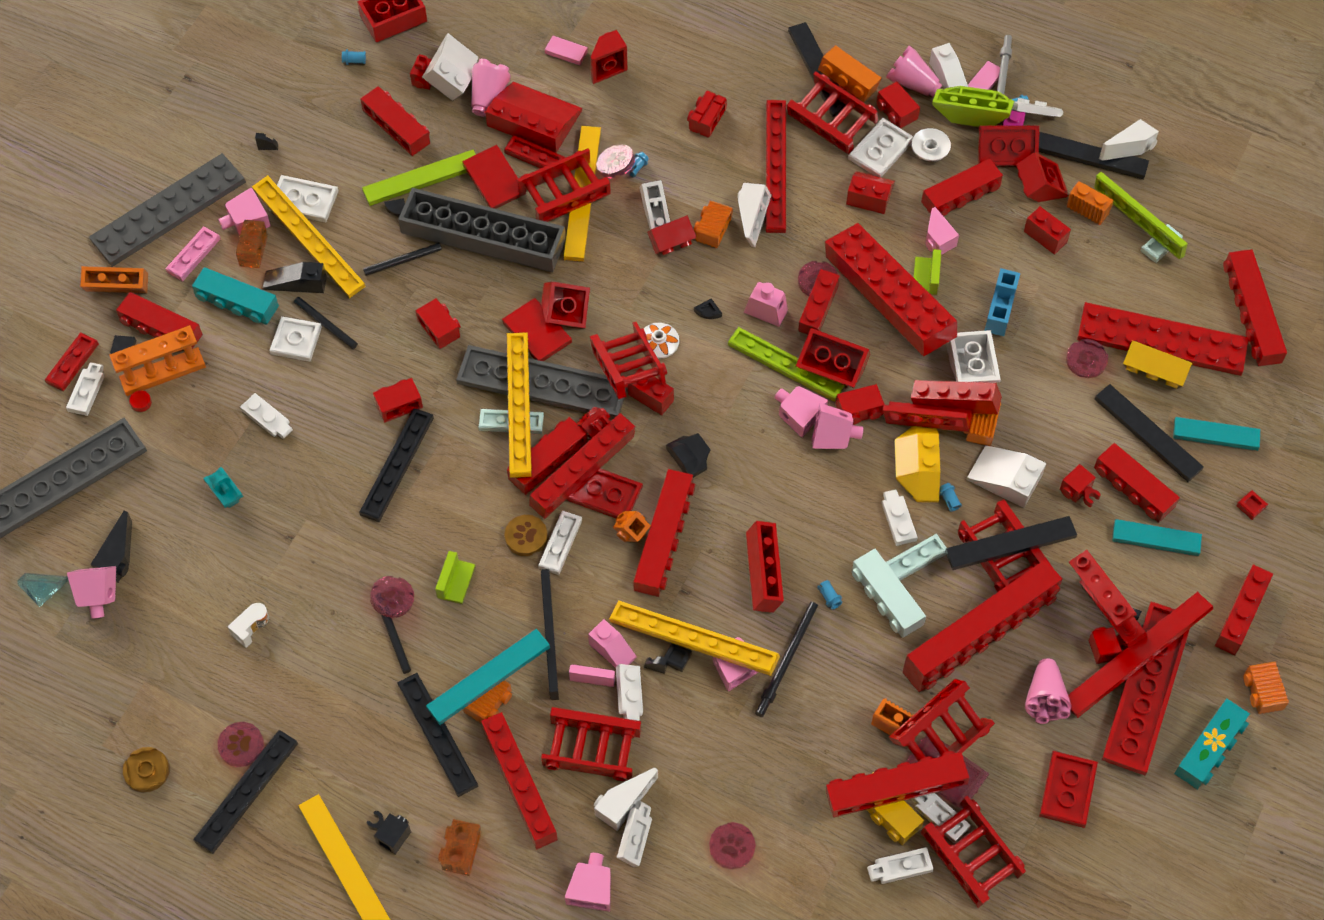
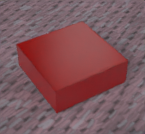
[1236,490,1268,520]

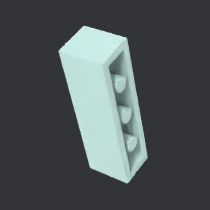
[852,549,926,638]

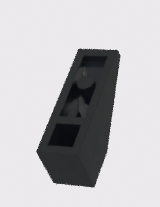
[263,262,327,293]
[91,510,132,583]

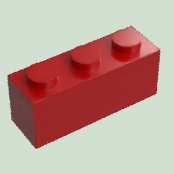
[798,269,840,335]

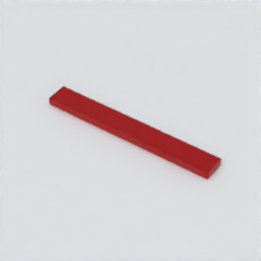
[766,100,786,233]
[1068,592,1213,718]

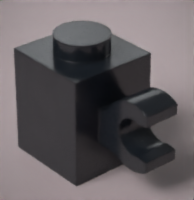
[366,811,411,855]

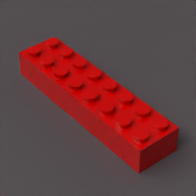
[825,223,957,357]
[902,559,1063,692]

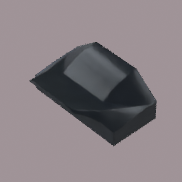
[666,433,711,478]

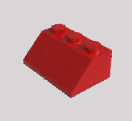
[796,328,871,388]

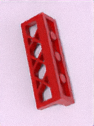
[883,401,973,432]

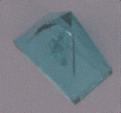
[17,573,68,607]

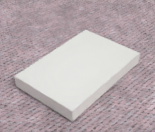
[848,118,913,177]
[269,175,338,223]

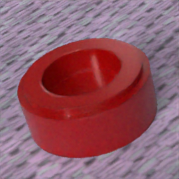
[129,390,152,412]

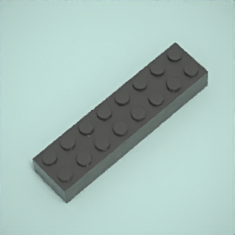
[398,188,566,272]

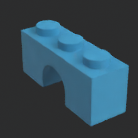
[984,268,1020,336]

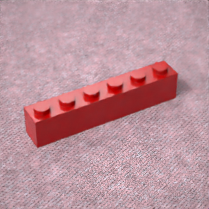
[1223,249,1287,367]
[529,413,636,519]
[633,469,696,597]
[481,712,558,850]
[826,751,969,818]

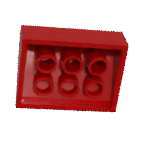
[485,81,582,153]

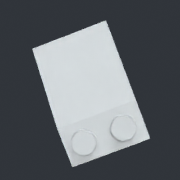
[422,33,478,101]
[947,330,1001,383]
[966,445,1046,508]

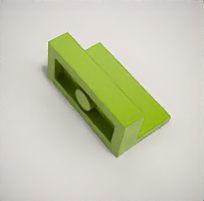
[914,249,941,295]
[435,551,475,604]

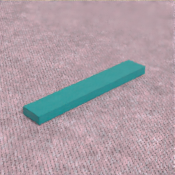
[426,628,550,725]

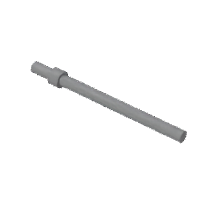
[996,35,1012,125]

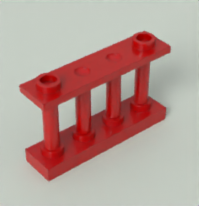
[787,71,878,155]
[517,148,611,222]
[589,321,667,399]
[958,499,1052,592]
[1069,550,1147,648]
[889,679,995,762]
[541,707,641,782]
[920,795,1026,908]

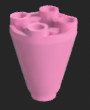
[886,46,942,97]
[471,58,511,117]
[1025,659,1071,724]

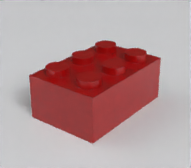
[357,0,427,42]

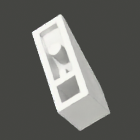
[929,43,968,89]
[1099,119,1159,160]
[639,180,670,230]
[738,183,771,247]
[594,768,658,831]

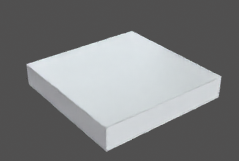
[270,316,322,362]

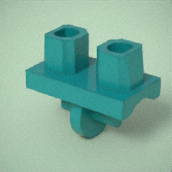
[203,467,243,508]

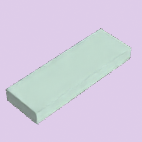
[479,409,544,434]
[886,534,947,580]

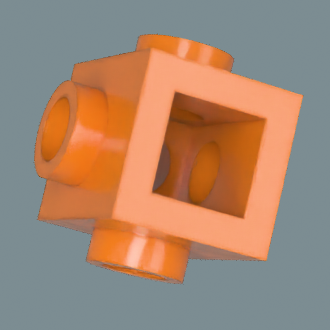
[613,511,651,542]

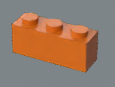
[818,45,882,102]
[80,266,148,293]

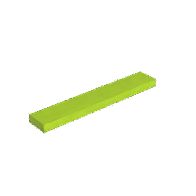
[362,149,476,206]
[1094,172,1188,260]
[728,327,845,402]

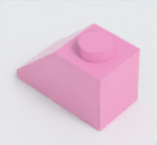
[926,207,959,255]
[588,619,636,668]

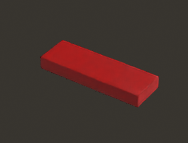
[504,135,565,169]
[45,332,99,392]

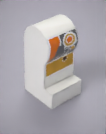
[228,603,269,648]

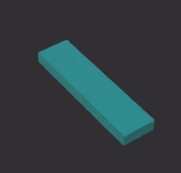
[1173,417,1261,451]
[1112,519,1202,556]

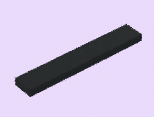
[788,22,846,117]
[1039,132,1149,180]
[1094,384,1204,482]
[359,408,434,522]
[945,516,1077,571]
[541,569,559,700]
[397,673,478,797]
[193,730,298,854]

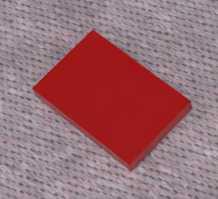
[978,125,1039,166]
[462,144,526,209]
[502,298,572,361]
[567,468,643,518]
[1039,751,1098,828]

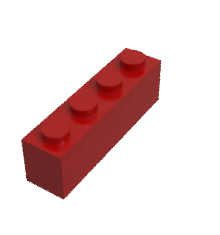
[360,86,430,157]
[921,158,1003,216]
[116,292,203,351]
[911,380,1002,415]
[507,417,588,495]
[1094,443,1180,523]
[746,521,784,613]
[1215,564,1273,656]

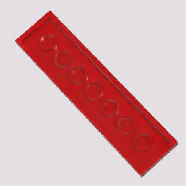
[1077,302,1248,376]
[1101,601,1190,776]

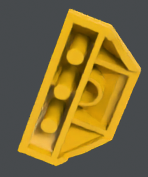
[894,426,940,503]

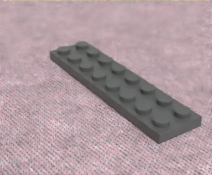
[89,153,246,267]
[456,345,628,419]
[0,417,147,538]

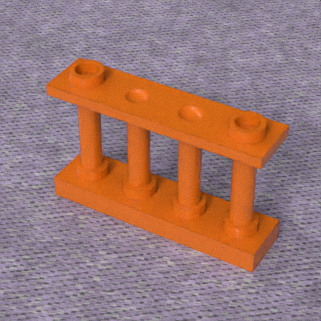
[109,326,206,396]

